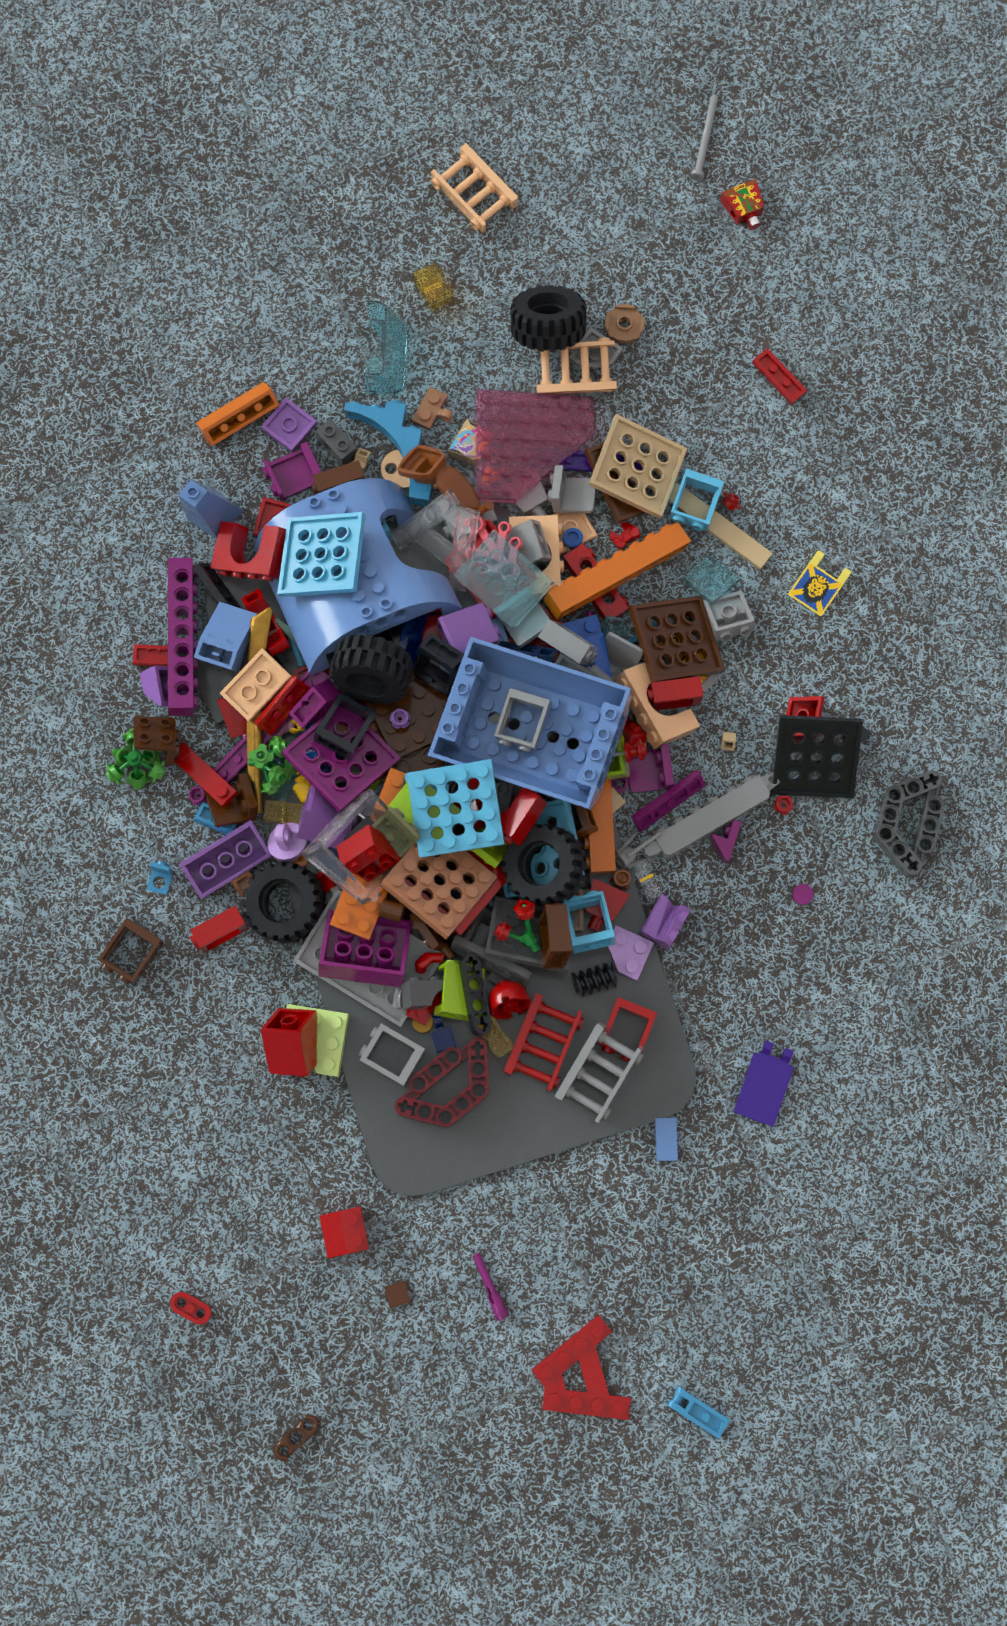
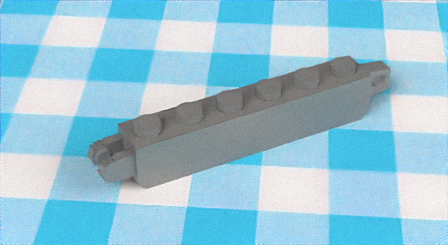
[643,772,780,859]

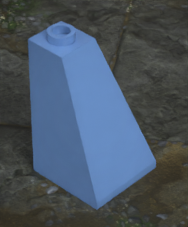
[178,480,244,540]

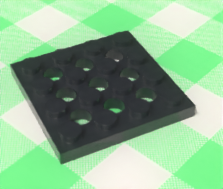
[771,715,863,798]

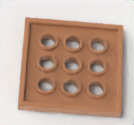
[380,842,497,939]

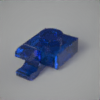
[430,1015,457,1053]

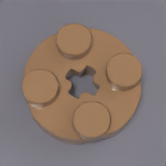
[605,304,644,344]

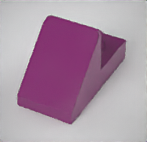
[710,820,742,864]

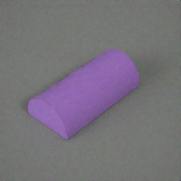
[179,820,272,899]

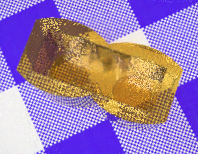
[413,263,454,311]
[477,1015,513,1059]

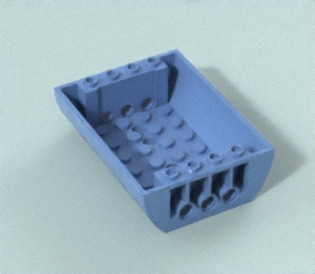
[428,637,631,810]

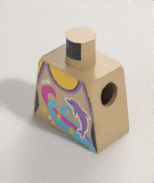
[448,418,499,467]

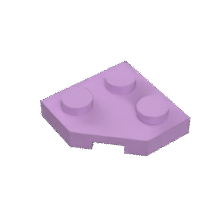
[607,926,654,981]

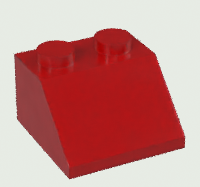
[319,1206,370,1258]

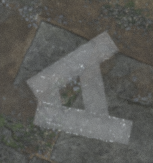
[390,489,480,592]

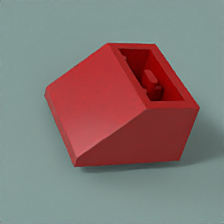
[336,824,400,882]

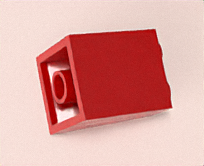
[261,1008,317,1077]

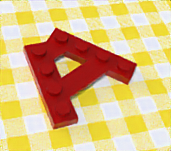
[531,1315,631,1420]

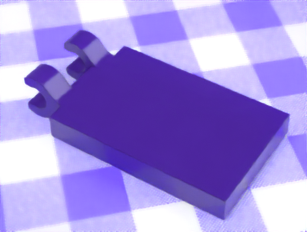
[733,1041,794,1127]

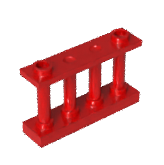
[503,993,584,1092]

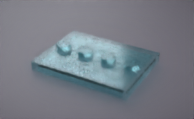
[453,529,554,630]

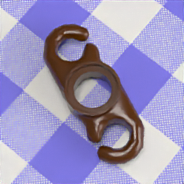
[274,1415,319,1461]

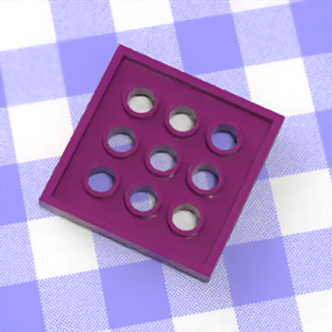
[282,706,401,813]

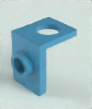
[147,861,173,895]

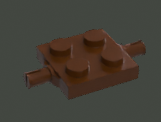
[409,913,456,960]

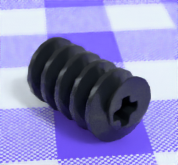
[571,962,617,997]

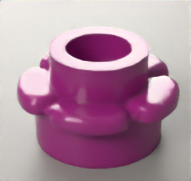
[189,786,207,806]

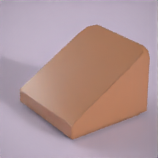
[231,870,253,897]

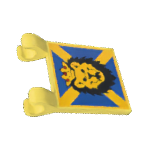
[788,550,851,617]

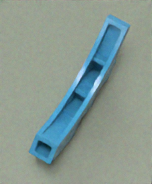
[344,400,434,507]

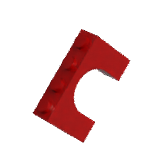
[210,521,286,582]
[453,778,547,846]

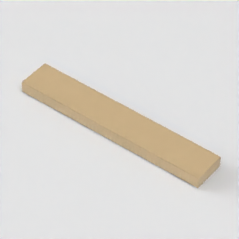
[668,483,773,570]

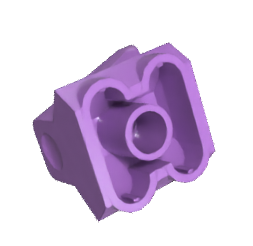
[639,893,690,950]

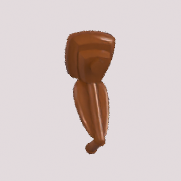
[397,445,494,517]

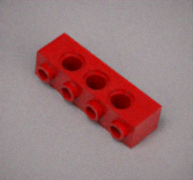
[563,543,629,626]

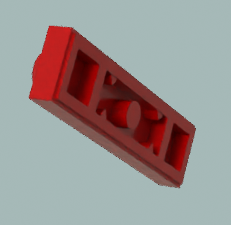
[174,742,238,808]

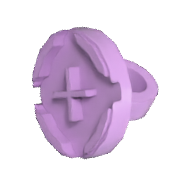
[268,822,309,863]

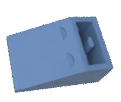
[194,602,257,673]

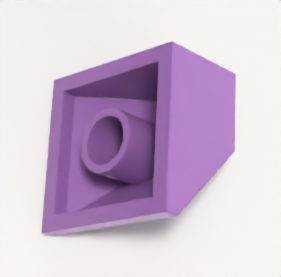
[140,666,188,706]

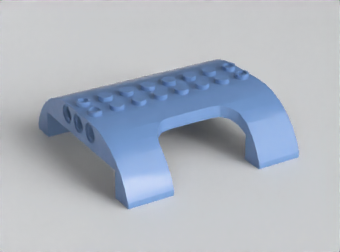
[254,478,462,675]

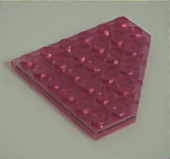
[475,389,595,503]

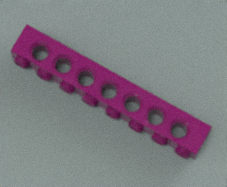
[168,558,198,716]

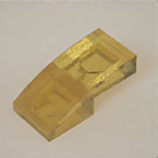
[264,801,304,824]

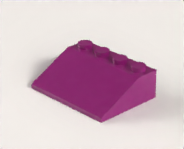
[318,909,412,987]

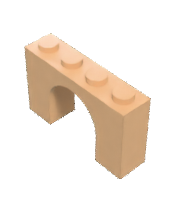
[509,515,564,600]
[615,658,700,749]

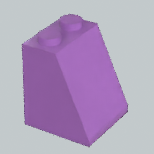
[436,602,501,654]
[296,785,357,849]

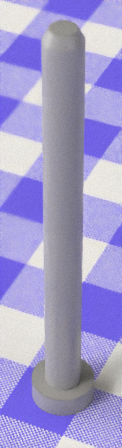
[691,94,718,181]

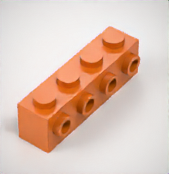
[196,382,280,446]

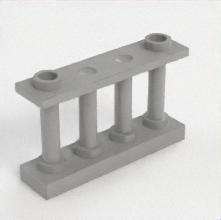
[554,1022,644,1123]

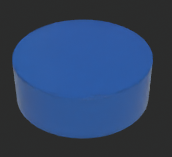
[563,528,583,549]

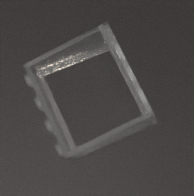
[301,789,408,905]

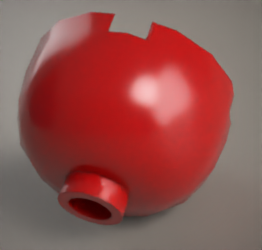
[487,980,531,1019]

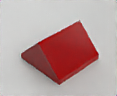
[786,696,825,740]

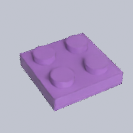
[261,398,317,453]

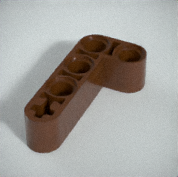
[379,878,411,923]

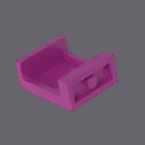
[262,442,321,501]

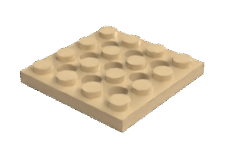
[588,414,687,519]

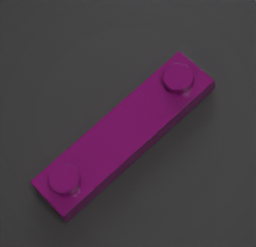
[631,770,705,832]

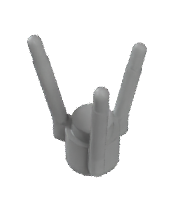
[615,830,662,870]

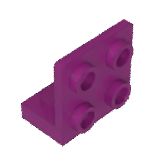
[629,744,674,793]

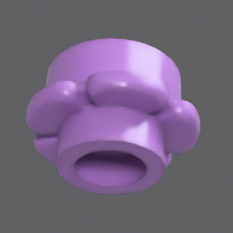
[390,709,410,729]

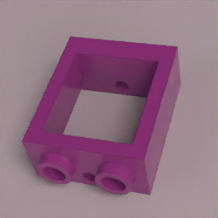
[289,679,344,728]

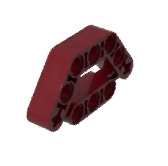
[395,1038,489,1128]

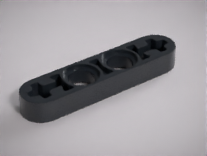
[459,953,492,1037]

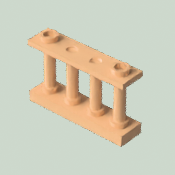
[431,143,518,234]
[534,338,617,395]

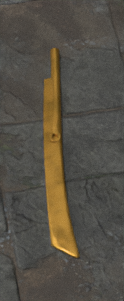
[246,607,273,813]

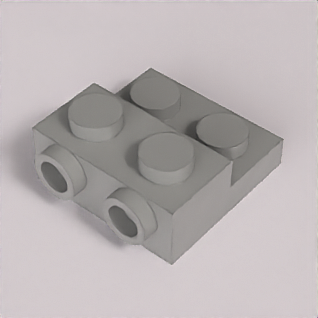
[703,590,755,642]

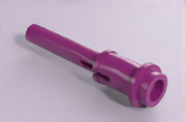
[472,1253,509,1321]

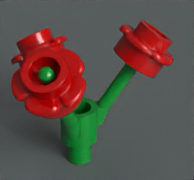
[494,899,540,953]

